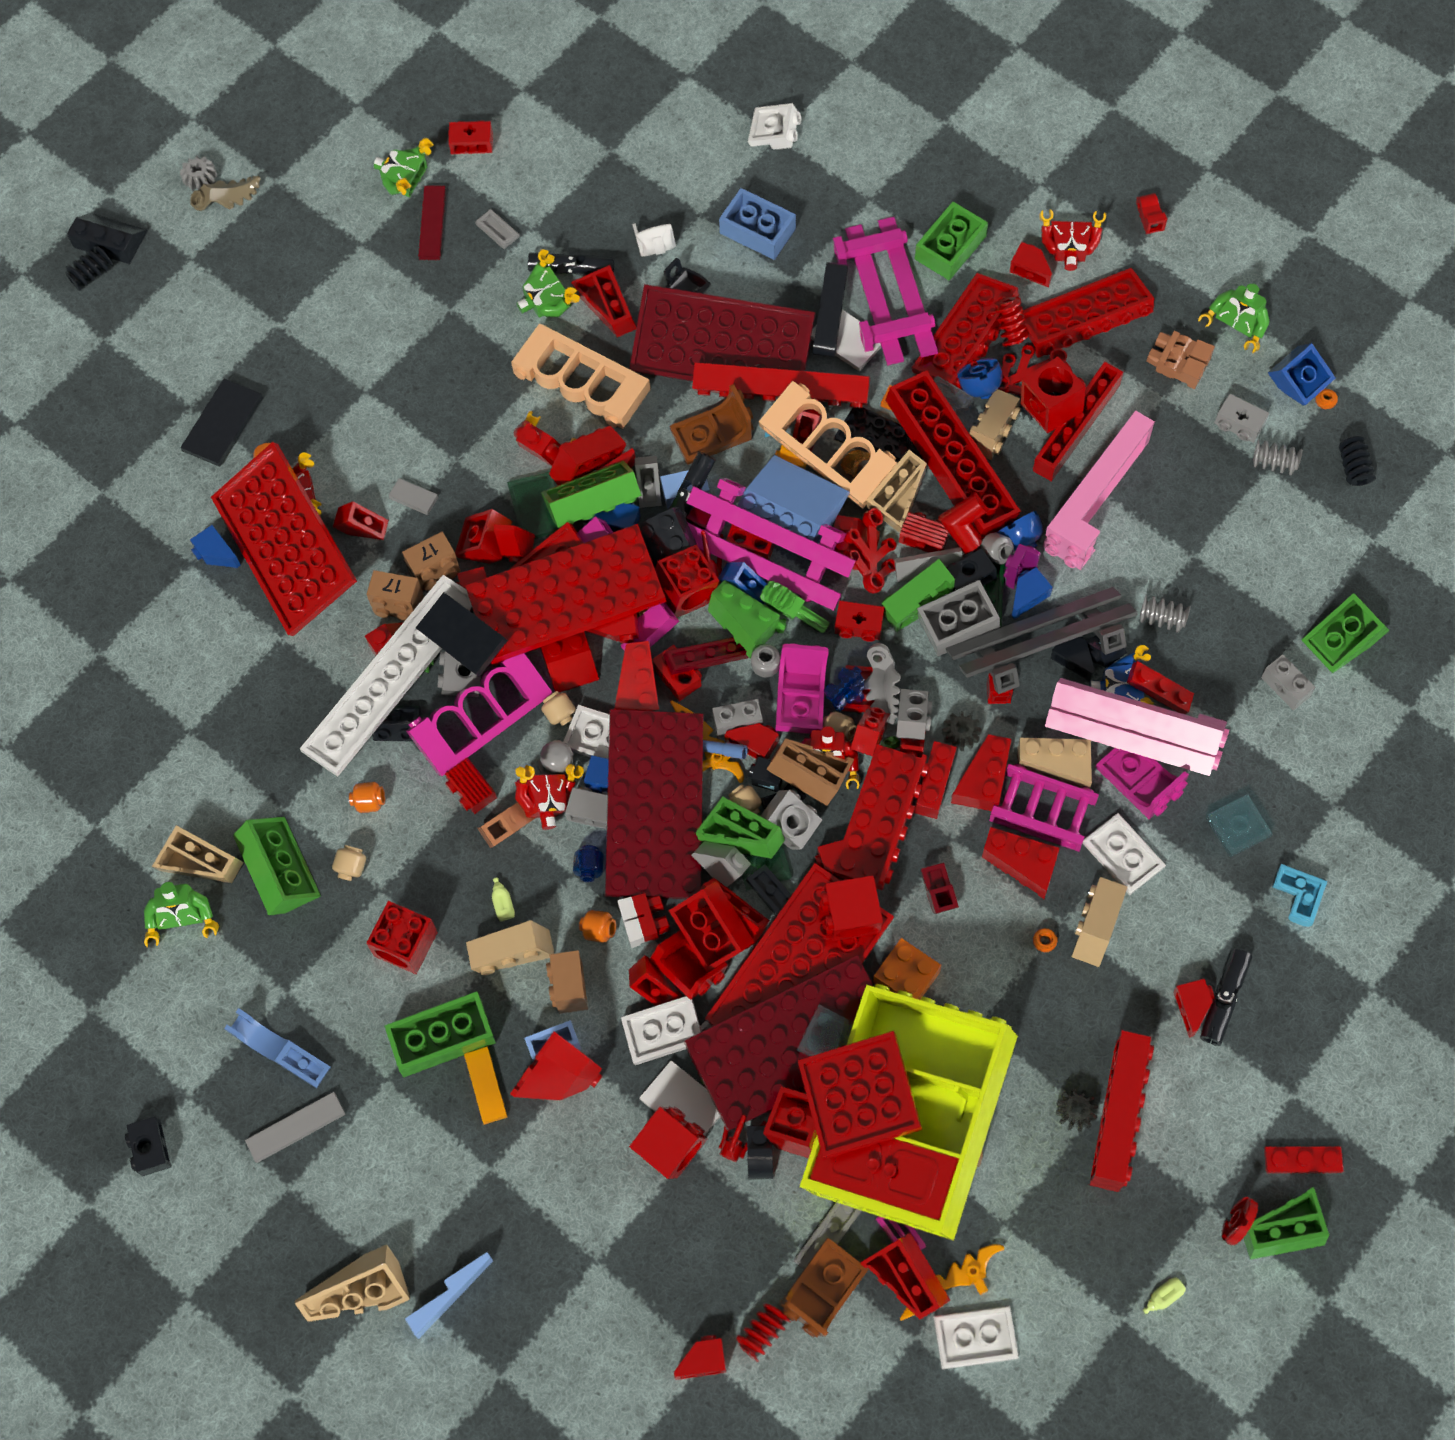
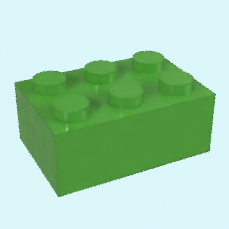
[915,202,988,281]

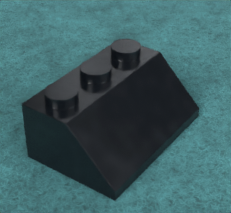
[67,213,148,264]

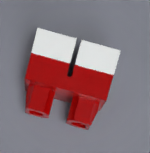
[617,893,670,948]

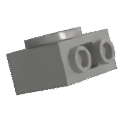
[437,651,481,697]
[761,790,822,850]

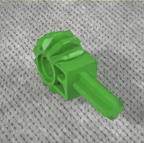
[760,581,829,633]

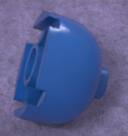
[957,358,1003,399]
[997,511,1043,551]

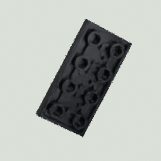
[180,378,263,467]
[834,407,923,463]
[416,592,508,677]

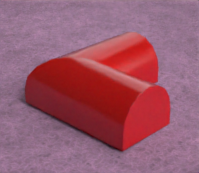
[938,492,989,554]

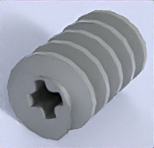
[1253,439,1303,476]
[1140,595,1191,633]

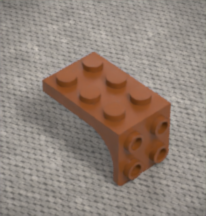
[670,384,754,465]
[778,1238,869,1338]

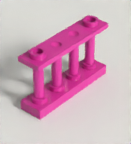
[989,764,1099,852]

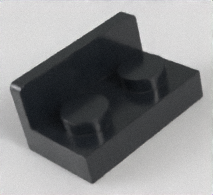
[372,706,421,741]

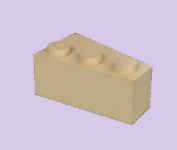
[970,389,1021,460]
[866,450,927,533]
[1017,738,1092,788]
[152,825,244,883]
[1072,877,1127,967]
[466,920,554,975]

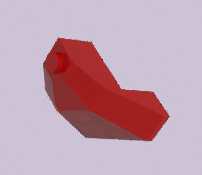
[510,1031,603,1101]

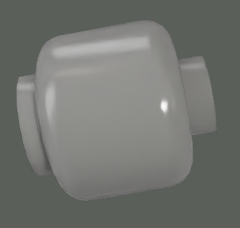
[980,532,1014,565]
[751,644,781,678]

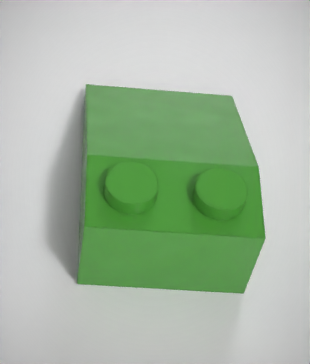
[1302,593,1389,673]

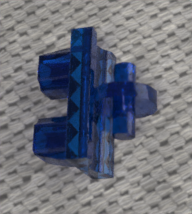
[824,666,865,712]

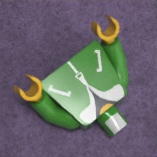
[374,138,434,197]
[516,249,580,318]
[1198,283,1270,353]
[144,882,219,947]

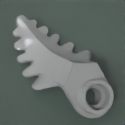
[863,643,901,724]

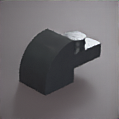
[747,1126,773,1180]

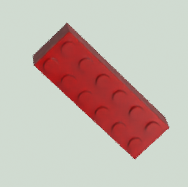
[1089,1030,1154,1192]

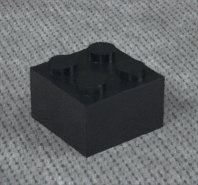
[638,506,698,567]

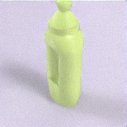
[492,877,515,922]
[1143,1277,1186,1314]

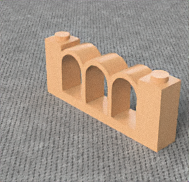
[511,323,650,429]
[759,381,897,508]

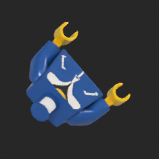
[1089,645,1154,705]

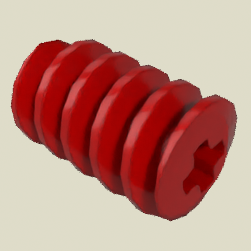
[994,297,1028,346]
[736,1303,791,1363]

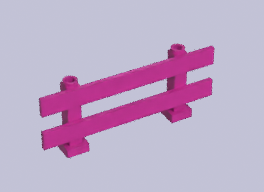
[833,217,938,366]
[687,478,856,611]

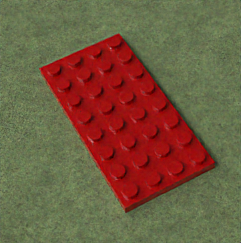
[211,442,357,636]
[465,524,667,664]
[705,863,894,1026]

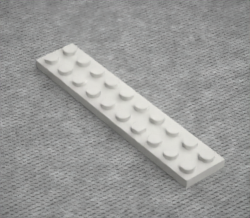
[300,575,473,777]

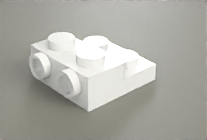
[748,103,801,150]

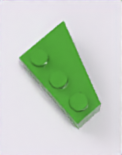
[881,559,955,632]
[708,580,780,659]
[696,796,785,859]
[1244,1187,1329,1260]

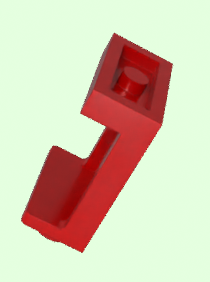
[650,930,728,1000]

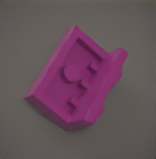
[1004,544,1040,589]

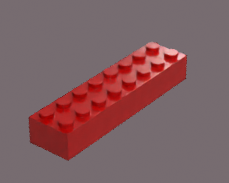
[885,370,1021,539]

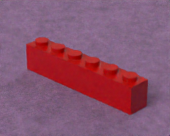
[1033,362,1124,482]

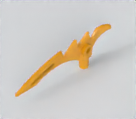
[670,701,744,783]
[900,1244,1004,1321]

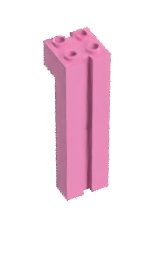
[1043,411,1154,570]
[1045,678,1229,776]

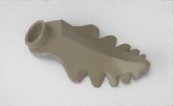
[190,176,260,211]

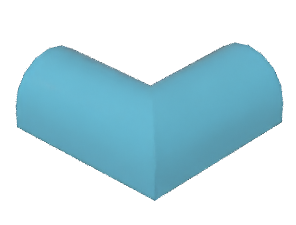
[1272,864,1327,927]

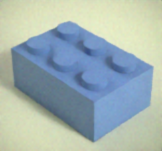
[719,188,796,260]

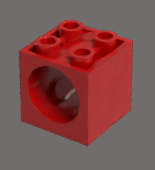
[1021,356,1086,434]
[655,545,719,618]
[820,875,883,941]
[366,901,438,975]
[763,1086,817,1158]
[629,1106,708,1179]

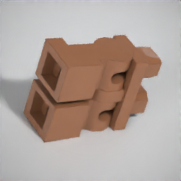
[1146,331,1215,389]

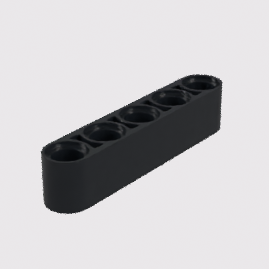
[813,262,848,357]

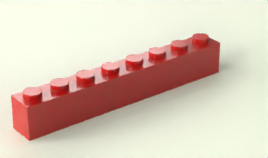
[692,363,870,408]

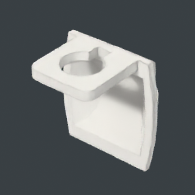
[632,223,676,257]

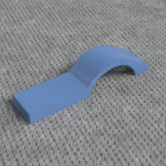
[224,1008,331,1088]

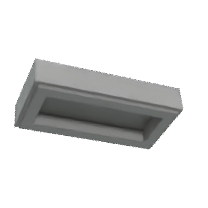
[475,209,519,249]
[388,478,438,515]

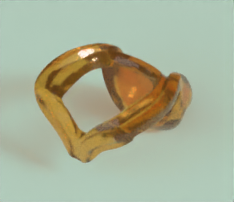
[841,450,871,480]

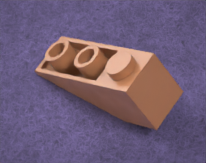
[478,802,535,848]

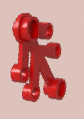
[998,345,1067,396]
[845,508,897,594]

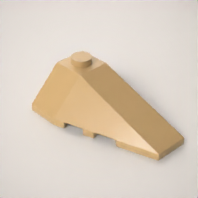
[295,1244,410,1322]

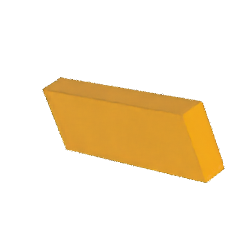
[464,1047,507,1125]

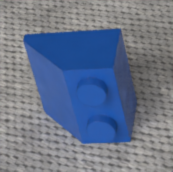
[1268,343,1336,406]

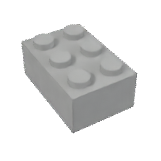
[917,580,1000,656]

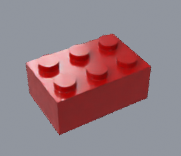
[669,881,755,972]

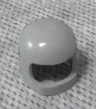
[538,740,574,778]

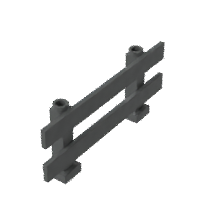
[946,587,1137,694]

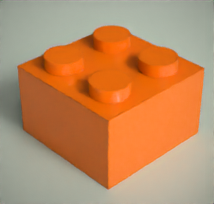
[873,938,942,1000]

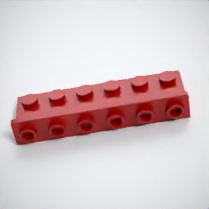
[1021,268,1154,358]
[912,273,1020,395]
[832,744,930,890]

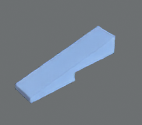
[405,1252,493,1339]

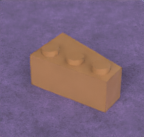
[766,738,854,806]

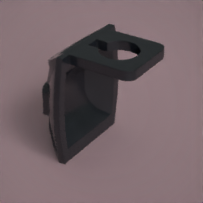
[664,258,711,294]

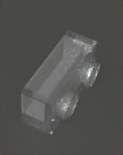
[934,376,974,418]

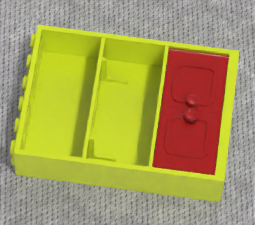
[799,984,1018,1241]

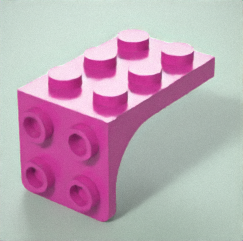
[775,643,828,734]
[1095,748,1189,819]

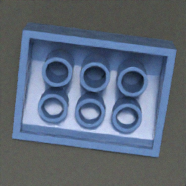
[737,455,850,543]

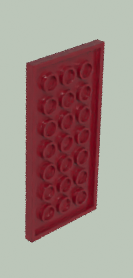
[629,284,815,382]
[605,709,703,899]
[684,955,874,1131]

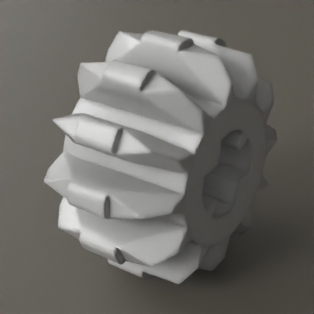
[180,155,217,191]

